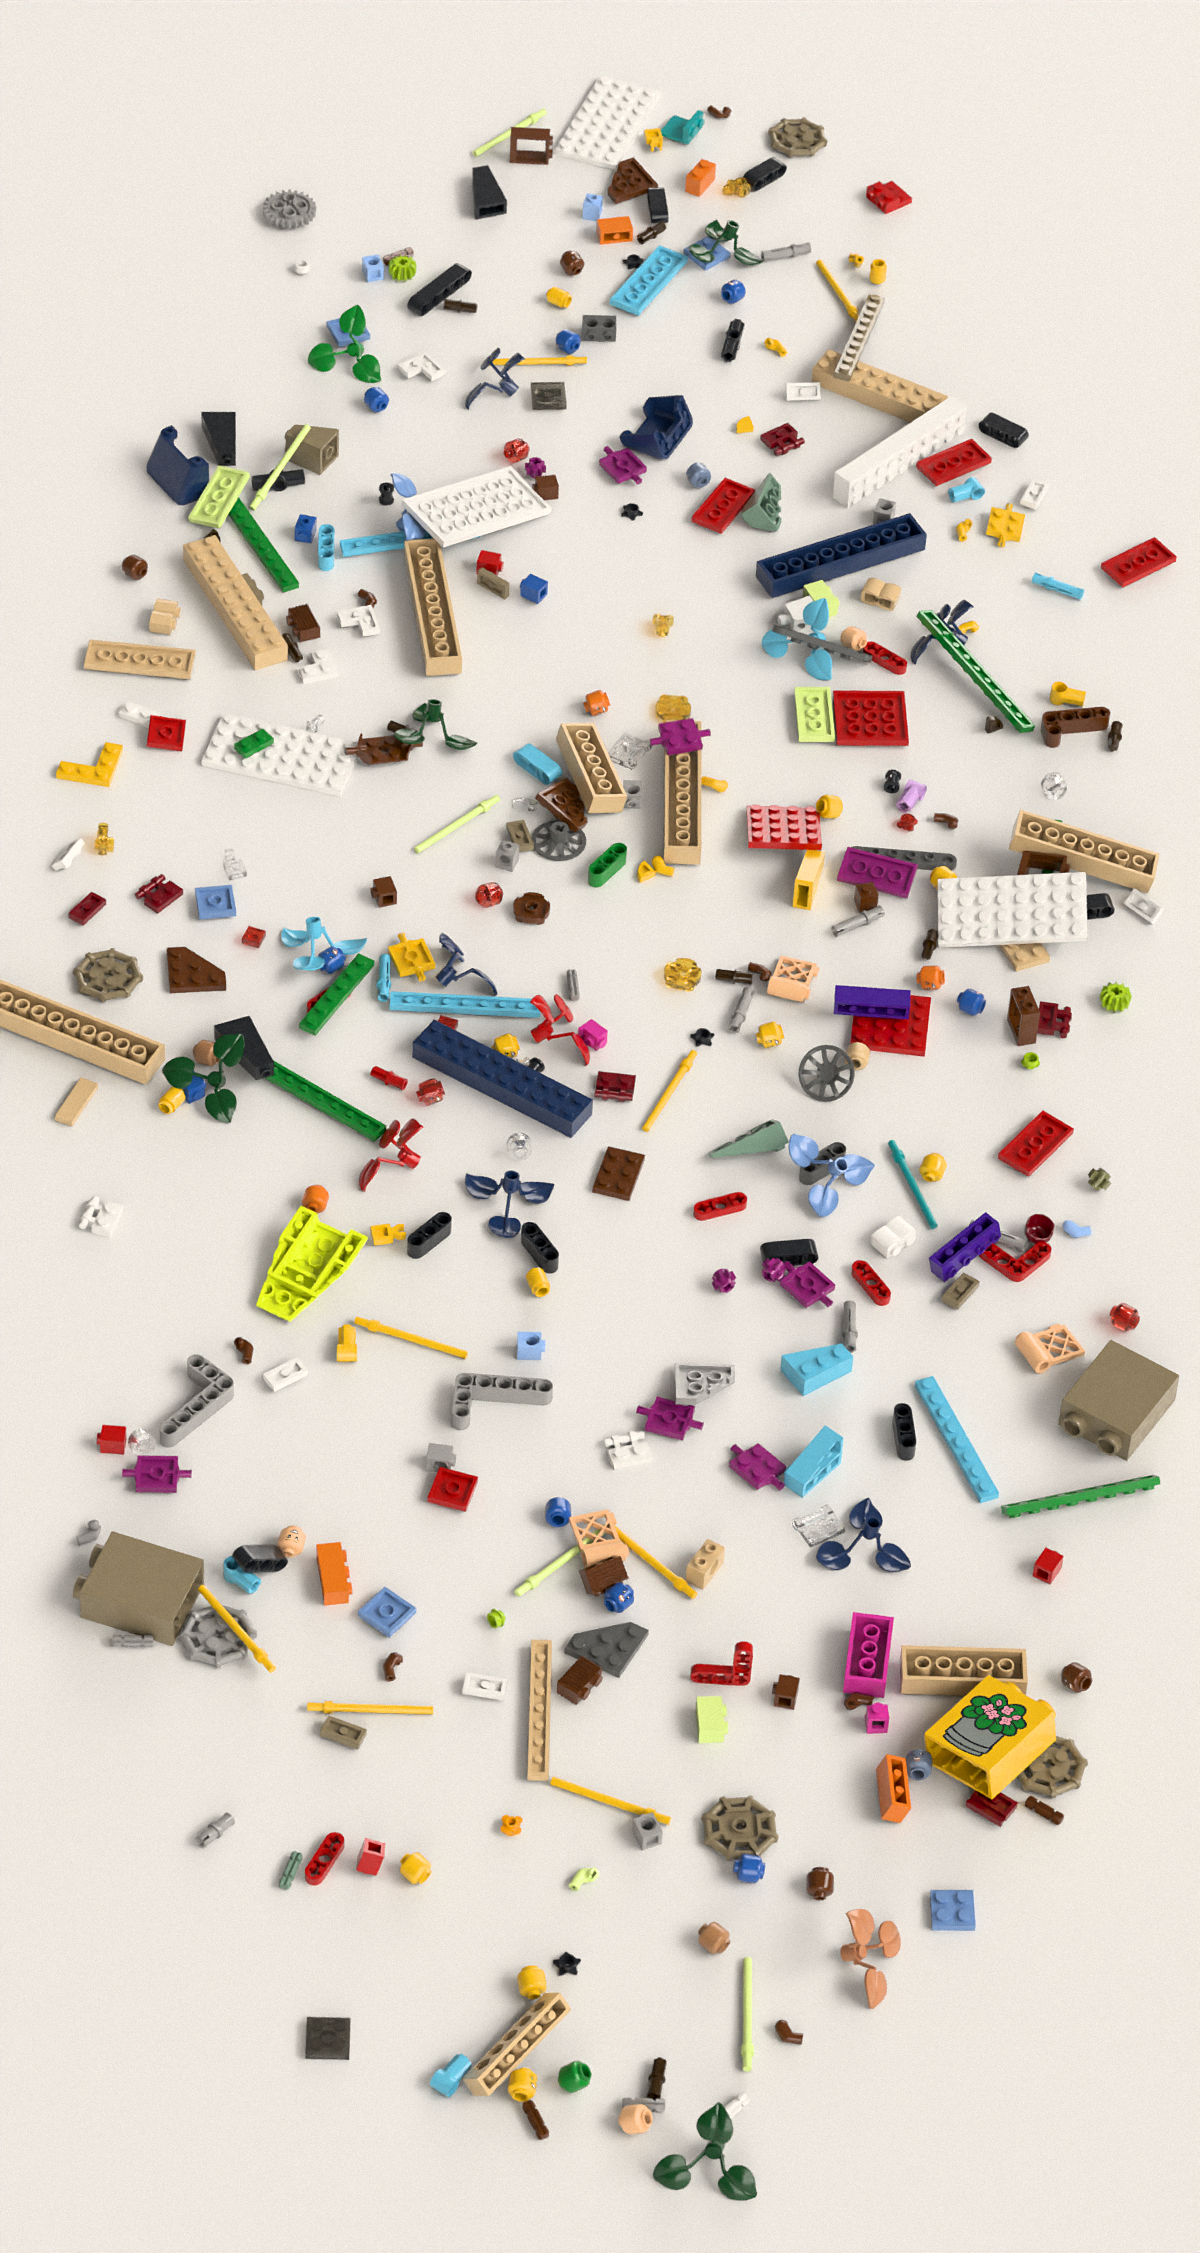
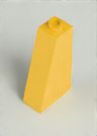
[793,850,825,911]

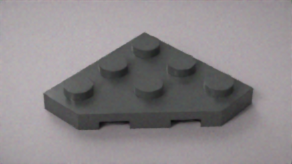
[564,1622,649,1678]

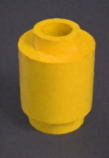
[869,259,887,284]
[546,286,572,308]
[158,1086,185,1114]
[526,1268,550,1297]

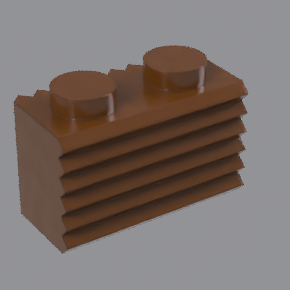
[286,603,320,642]
[579,1555,629,1596]
[557,1656,603,1705]

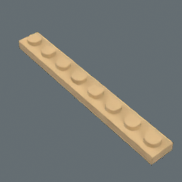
[527,1640,552,1781]

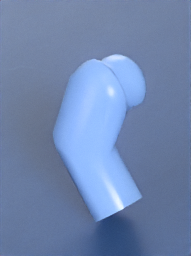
[1062,1220,1091,1238]

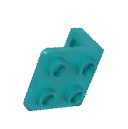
[661,110,705,145]

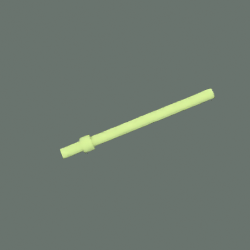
[473,109,547,157]
[249,424,311,511]
[414,795,500,853]
[514,1525,606,1597]
[741,1957,754,2072]

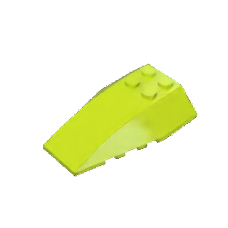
[256,1206,368,1322]

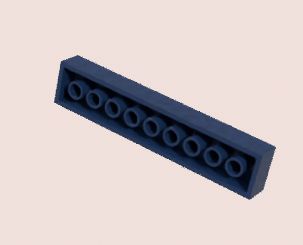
[756,513,927,598]
[412,1020,593,1138]

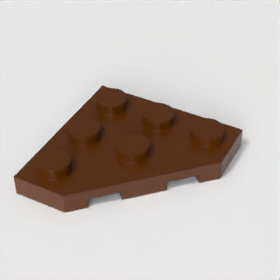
[608,157,658,204]
[535,777,587,832]
[167,947,226,993]

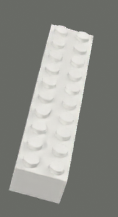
[833,396,967,509]

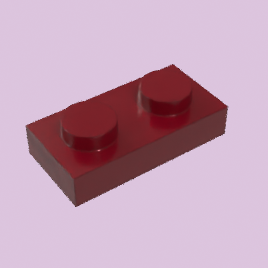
[68,892,106,926]

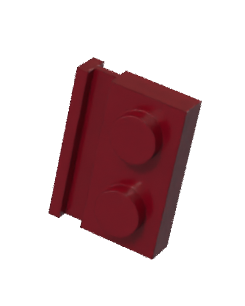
[965,1790,1018,1828]

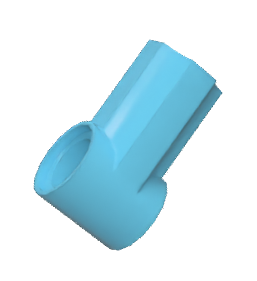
[948,477,985,503]
[223,1556,261,1594]
[430,2054,472,2097]

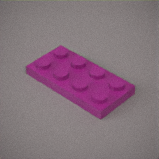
[837,847,918,899]

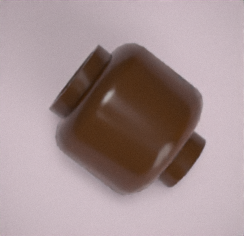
[560,251,584,275]
[122,554,148,580]
[1061,1662,1092,1693]
[806,1867,834,1900]

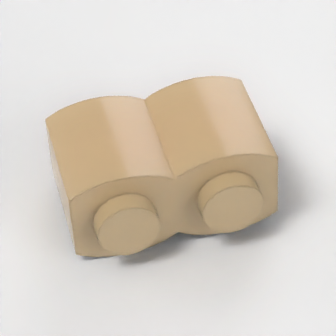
[860,578,901,611]
[149,598,181,635]

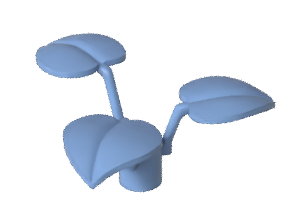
[390,473,425,541]
[788,1134,875,1217]

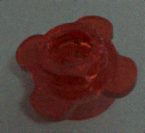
[897,814,918,831]

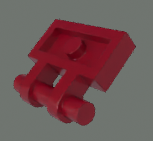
[760,423,805,456]
[135,874,183,914]
[1037,1001,1072,1038]
[595,1071,636,1102]

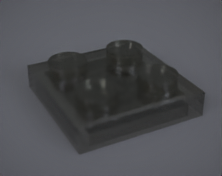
[530,382,567,410]
[305,2017,351,2060]

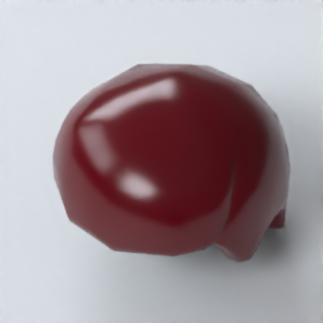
[1024,1214,1055,1244]

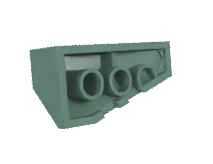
[741,473,781,532]
[708,1119,789,1158]

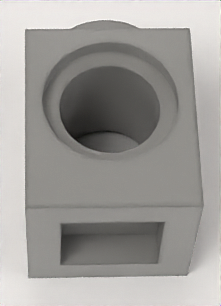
[873,498,896,524]
[623,780,642,809]
[495,840,519,872]
[426,1443,456,1472]
[632,1812,663,1850]

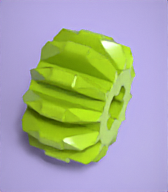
[389,255,416,282]
[1099,982,1132,1012]

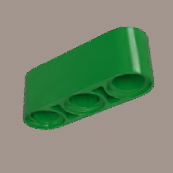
[588,843,627,888]

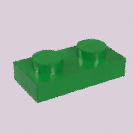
[234,728,274,759]

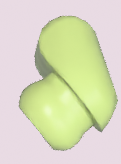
[569,1868,599,1891]

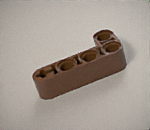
[1041,707,1110,748]

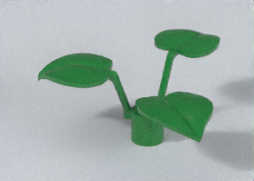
[308,305,381,383]

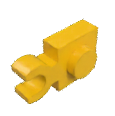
[644,128,663,152]
[370,1223,406,1246]

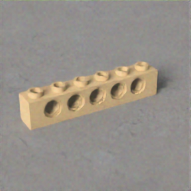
[462,1993,571,2096]

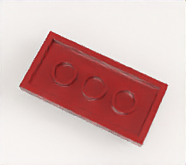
[916,438,992,486]
[691,477,755,534]
[1101,537,1177,588]
[998,1110,1074,1177]

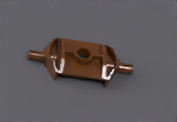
[345,730,423,765]

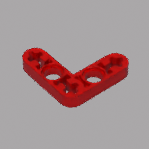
[979,1242,1052,1282]
[690,1641,753,1686]

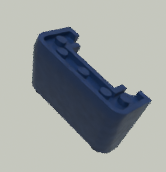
[619,395,693,459]
[146,425,209,505]

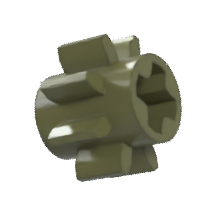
[1088,1167,1112,1191]

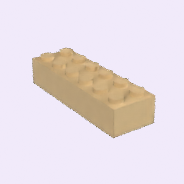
[556,723,627,813]
[900,1645,1028,1696]

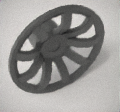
[532,821,586,861]
[798,1045,855,1102]

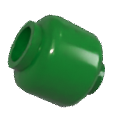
[558,2060,592,2093]

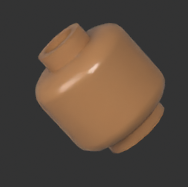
[193,1039,220,1066]
[698,1922,731,1954]

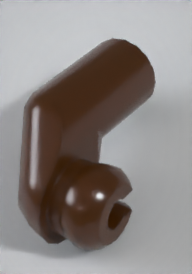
[707,105,732,118]
[358,588,377,608]
[934,813,959,829]
[748,962,771,982]
[234,1337,254,1364]
[383,1652,403,1682]
[844,1693,874,1710]
[775,2020,803,2045]

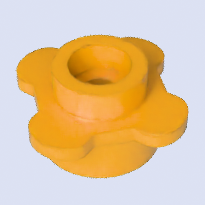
[500,1815,523,1836]

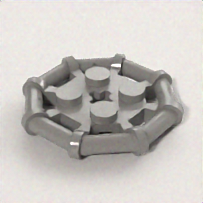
[179,1605,257,1668]

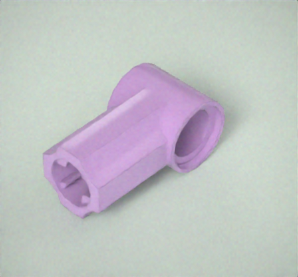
[896,779,927,813]

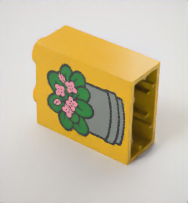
[924,1675,1056,1799]

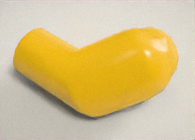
[848,253,864,267]
[956,519,973,542]

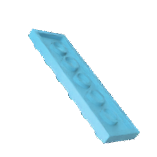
[610,245,688,316]

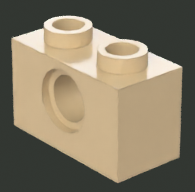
[686,1539,725,1590]

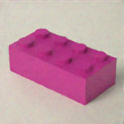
[843,1612,894,1698]

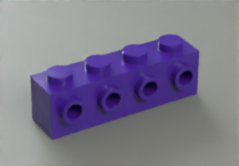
[833,985,911,1020]
[929,1212,1001,1282]

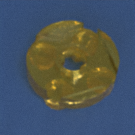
[655,695,691,723]
[664,958,702,992]

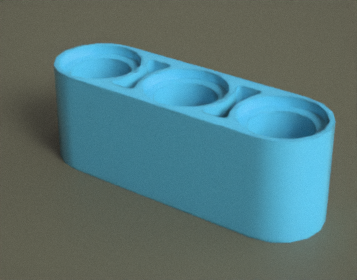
[318,524,334,571]
[513,744,563,785]

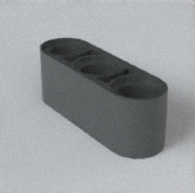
[799,1142,846,1185]

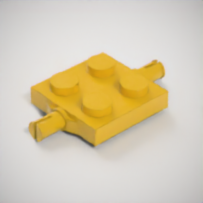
[986,503,1025,547]
[388,932,435,982]

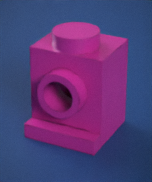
[578,1019,608,1051]
[865,1702,889,1734]

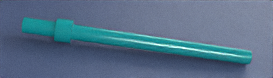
[888,1140,938,1229]

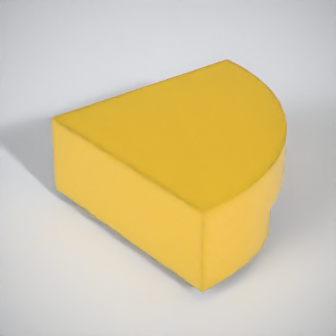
[736,416,754,434]
[637,861,656,883]

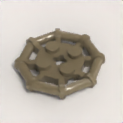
[768,117,828,158]
[73,948,143,1002]
[1017,1736,1088,1798]
[701,1795,779,1861]

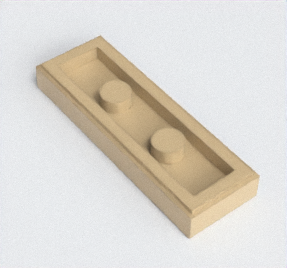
[55,1078,98,1126]

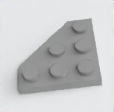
[675,1363,735,1406]

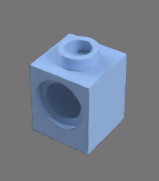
[583,193,603,221]
[362,254,384,282]
[517,1332,545,1360]

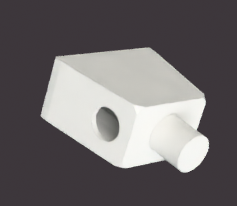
[777,596,813,632]

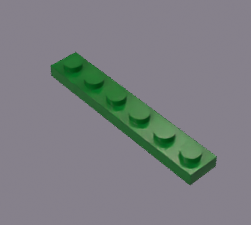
[299,953,374,1036]

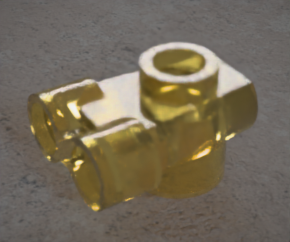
[723,177,751,198]
[652,613,674,637]
[94,823,114,856]

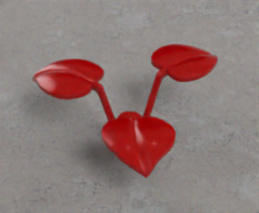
[530,994,590,1065]
[359,1118,424,1192]

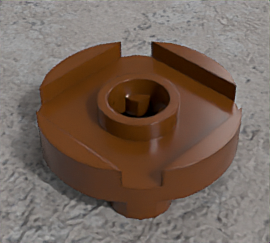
[513,892,550,925]

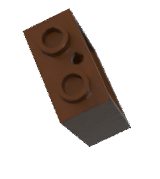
[510,127,553,165]
[1017,851,1070,875]
[1007,986,1040,1046]

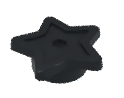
[623,254,644,270]
[621,503,643,521]
[690,1028,715,1047]
[553,1952,581,1976]

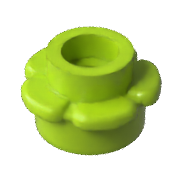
[1021,1052,1040,1069]
[487,1608,506,1628]

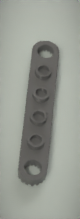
[772,625,873,663]
[851,846,957,871]

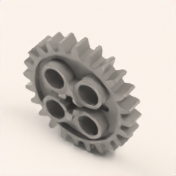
[263,189,316,229]

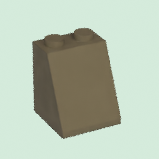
[284,424,339,475]

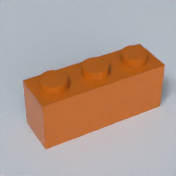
[316,1542,352,1606]
[876,1754,911,1823]

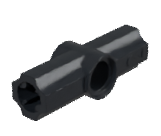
[721,319,745,362]
[251,469,305,491]

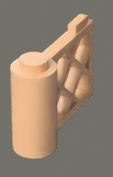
[767,956,819,1003]
[1015,1324,1085,1373]
[569,1509,629,1568]

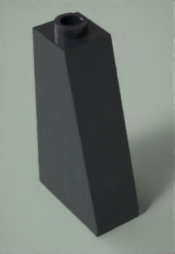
[472,165,507,220]
[201,412,236,466]
[214,1016,274,1080]

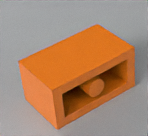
[685,159,716,197]
[596,216,633,245]

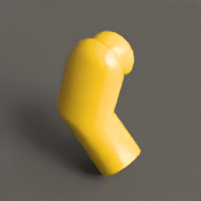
[764,338,787,357]
[958,620,979,634]
[701,776,728,792]
[652,856,675,877]

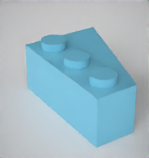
[780,1343,853,1396]
[784,1425,844,1498]

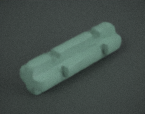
[279,1851,302,1890]

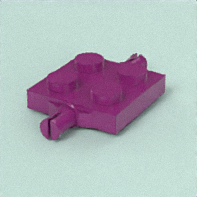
[599,446,647,485]
[650,718,711,755]
[780,1261,836,1308]
[636,1396,704,1441]
[729,1443,786,1491]
[122,1455,192,1493]

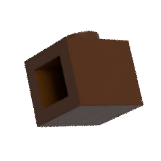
[532,475,559,500]
[370,876,397,908]
[854,882,879,913]
[772,1674,800,1710]

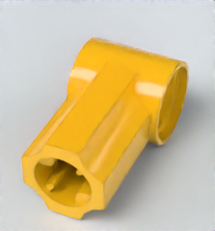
[1049,682,1086,706]
[337,1324,357,1362]

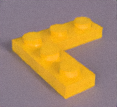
[56,742,123,787]

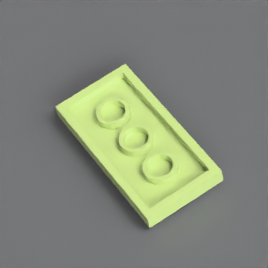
[188,465,250,529]
[794,687,835,742]

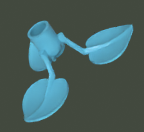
[761,598,832,680]
[281,917,367,971]

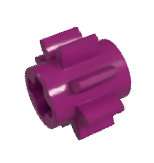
[525,457,546,479]
[761,1258,786,1282]
[711,1268,736,1293]

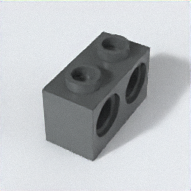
[582,315,616,342]

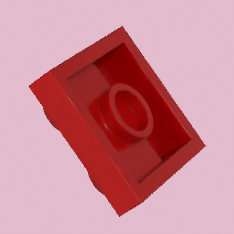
[866,181,912,214]

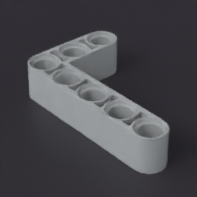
[160,1354,234,1448]
[452,1373,553,1430]

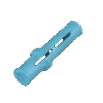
[1032,572,1085,600]
[377,954,391,1002]

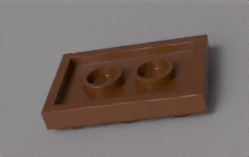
[592,1146,645,1201]

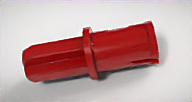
[370,1066,408,1090]

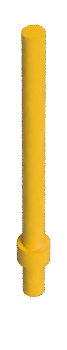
[816,259,859,322]
[489,355,587,366]
[642,1050,697,1132]
[354,1316,468,1359]
[607,1525,698,1599]
[198,1585,276,1673]
[307,1701,433,1714]
[550,1777,671,1825]

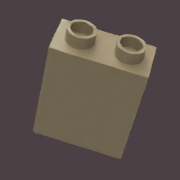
[1058,1340,1180,1461]
[73,1531,204,1646]

